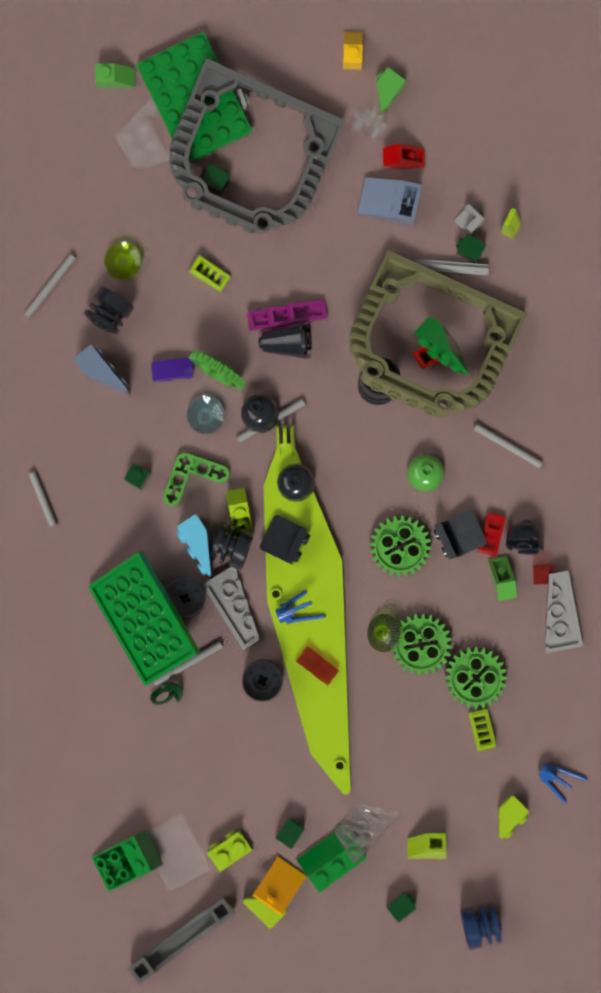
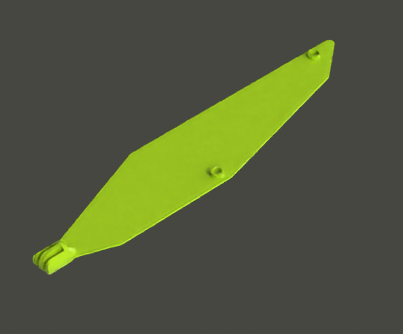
[263,425,351,795]

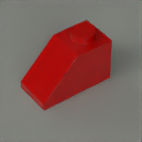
[382,143,425,169]

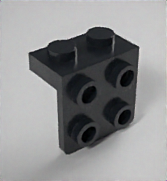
[433,510,487,560]
[260,515,311,565]

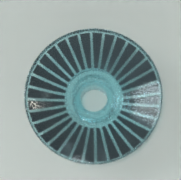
[186,396,225,434]

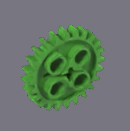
[189,350,247,390]
[369,515,432,578]
[390,613,452,676]
[444,647,507,710]

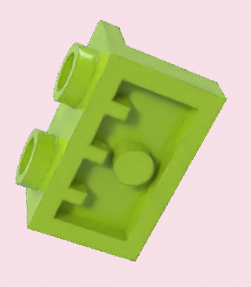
[207,830,252,872]

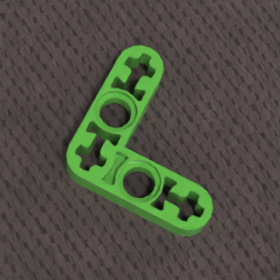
[163,453,230,507]

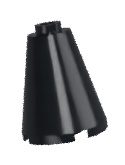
[258,320,312,359]

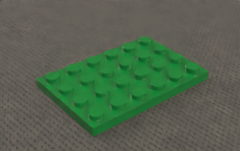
[136,32,253,164]
[87,551,201,686]

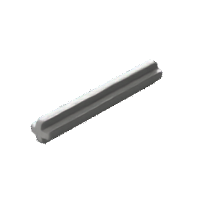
[414,259,489,275]

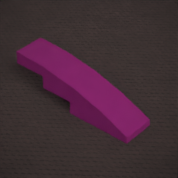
[246,300,328,332]

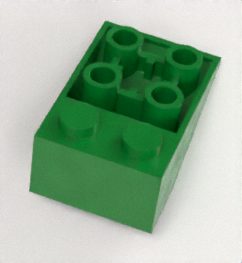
[414,316,469,376]
[91,829,163,892]

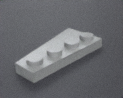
[202,567,260,650]
[545,570,583,654]

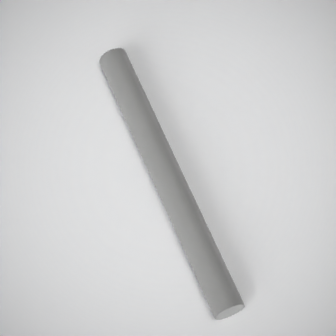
[24,254,76,318]
[236,399,305,443]
[474,423,543,468]
[153,641,223,686]

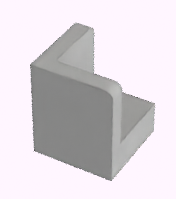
[455,204,485,235]

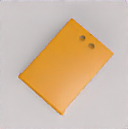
[252,856,307,916]

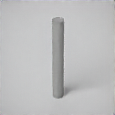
[28,472,57,527]

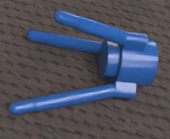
[276,590,326,624]
[538,762,587,803]

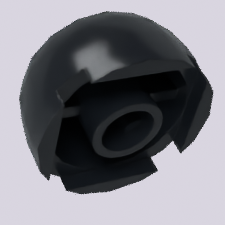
[241,394,279,433]
[277,463,315,502]
[506,520,544,555]

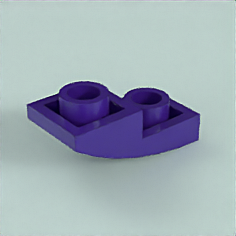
[151,358,194,382]

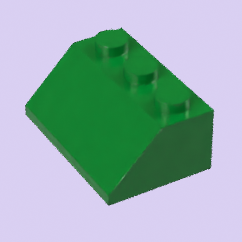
[296,825,367,893]

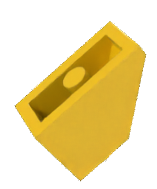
[343,31,363,70]

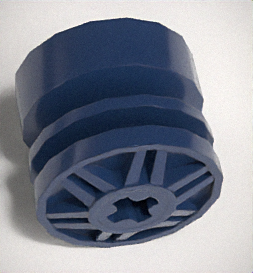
[460,902,502,950]

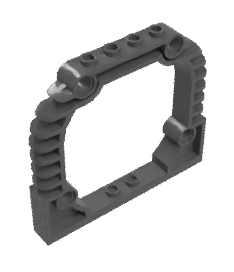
[169,58,346,234]

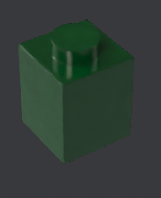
[200,164,231,195]
[455,234,487,263]
[124,463,151,491]
[275,817,305,849]
[386,891,417,923]

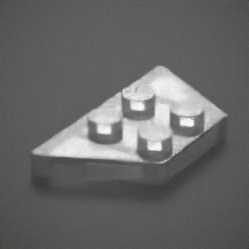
[334,803,399,863]

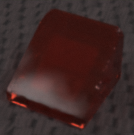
[532,564,553,585]

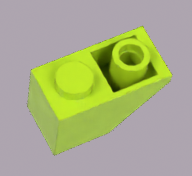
[226,488,253,534]
[497,794,529,839]
[407,833,446,859]

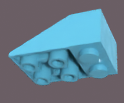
[176,514,212,577]

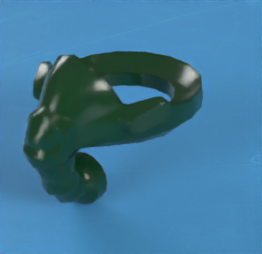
[150,682,183,705]

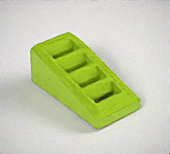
[500,208,521,239]
[187,255,231,292]
[468,709,497,751]

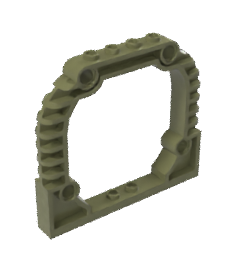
[349,250,527,418]

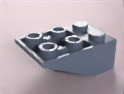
[357,177,422,226]
[73,345,130,396]

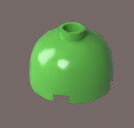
[407,454,445,492]

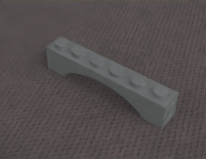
[128,896,235,984]

